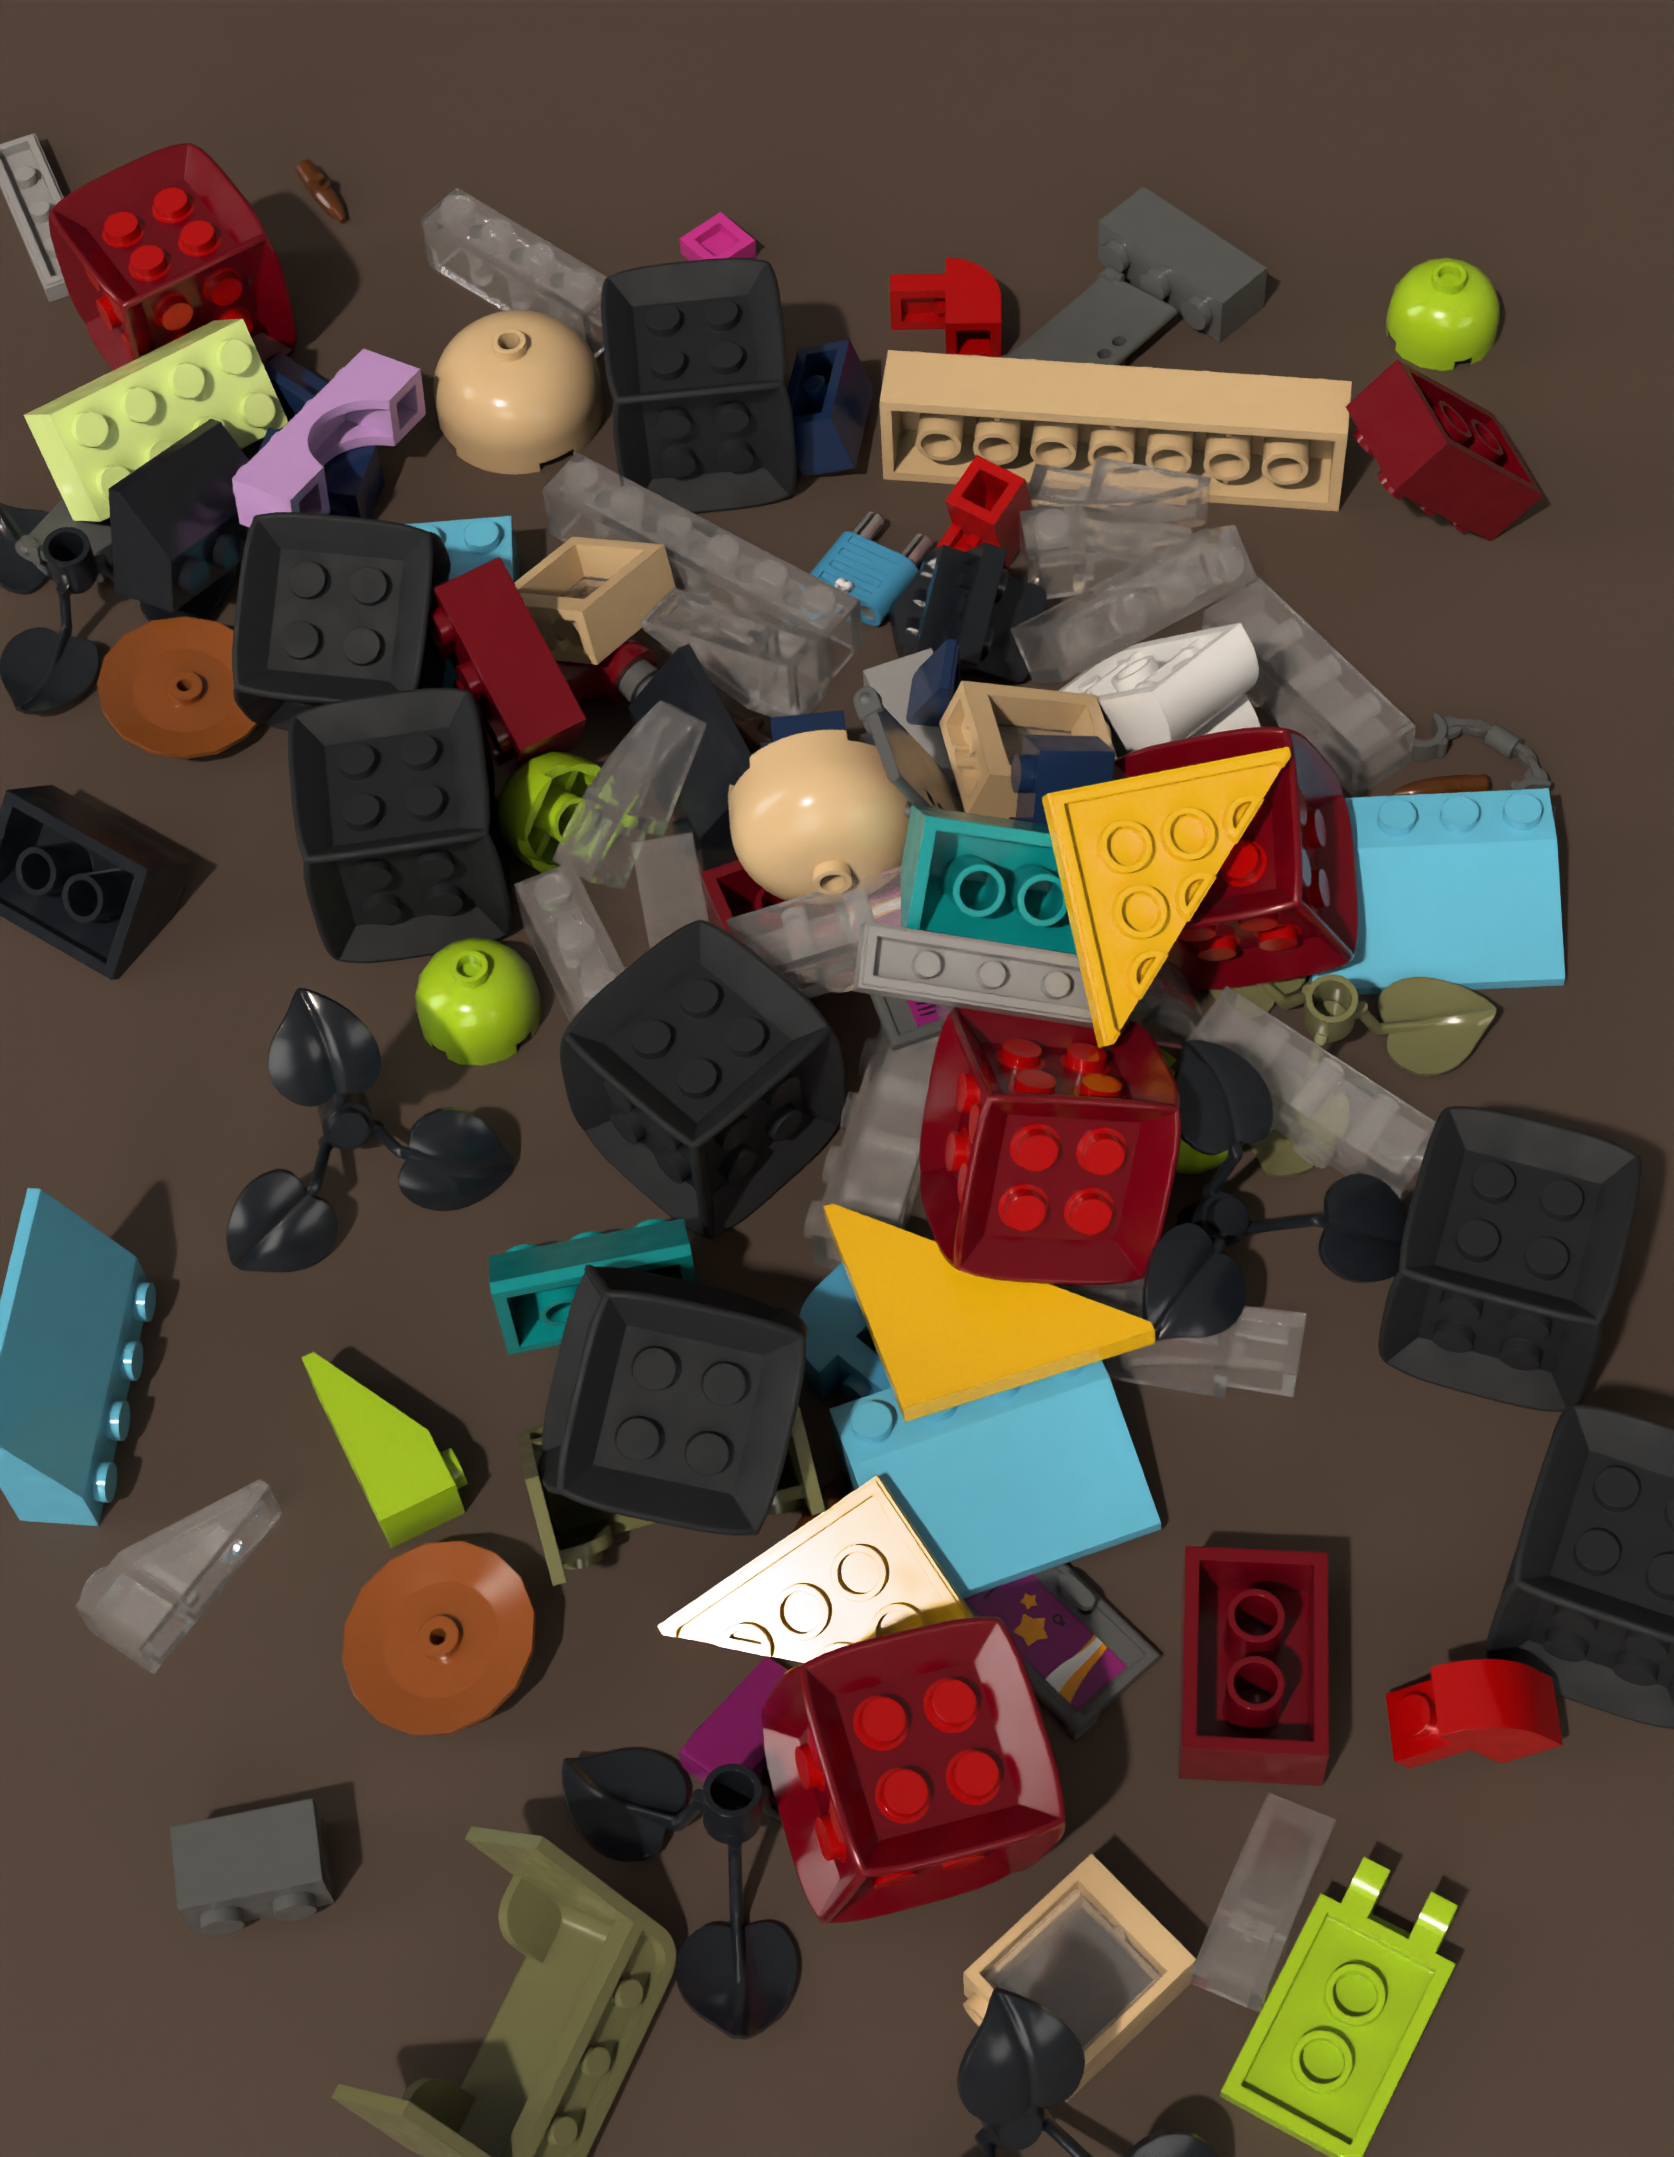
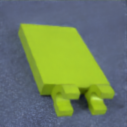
[1220,1857,1458,2157]

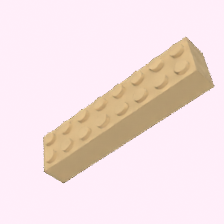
[879,350,1352,512]

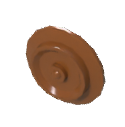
[97,616,258,759]
[342,1541,536,1737]

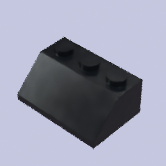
[109,419,250,612]
[625,643,752,872]
[0,785,192,980]

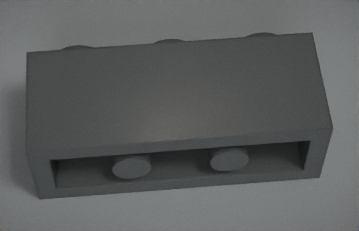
[1097,186,1267,343]

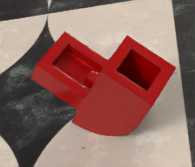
[890,257,1001,357]
[935,455,1031,569]
[1385,1659,1563,1769]

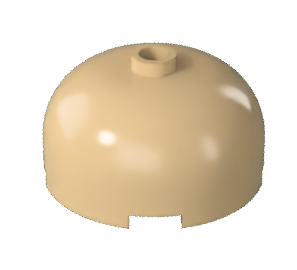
[433,310,604,475]
[728,730,913,907]

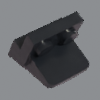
[889,542,1047,684]

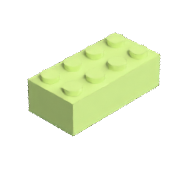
[24,318,288,522]

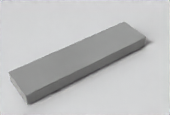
[0,133,70,302]
[853,922,1094,1028]

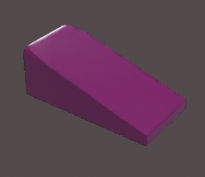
[678,1656,788,1783]

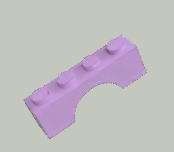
[232,348,426,528]

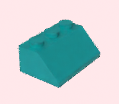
[901,805,1077,955]
[489,1218,697,1355]

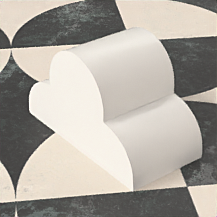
[1059,622,1260,759]

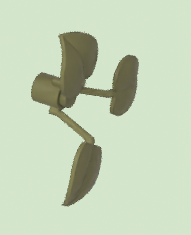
[1209,974,1496,1178]

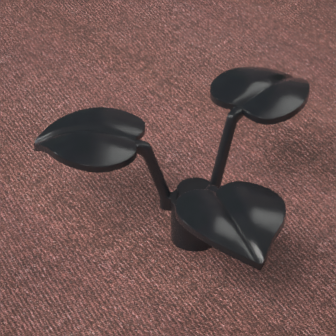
[0,503,237,714]
[226,988,514,1273]
[1142,1039,1407,1341]
[561,1749,798,2040]
[957,1988,1218,2157]

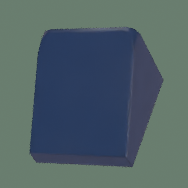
[906,639,960,727]

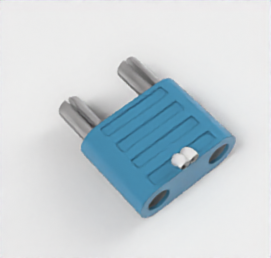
[803,512,932,626]

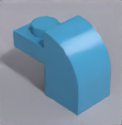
[799,1262,891,1402]

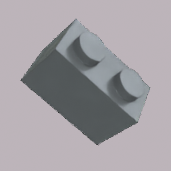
[170,1798,335,1936]

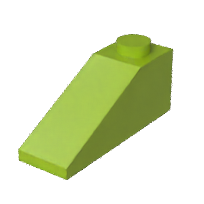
[301,1352,468,1548]

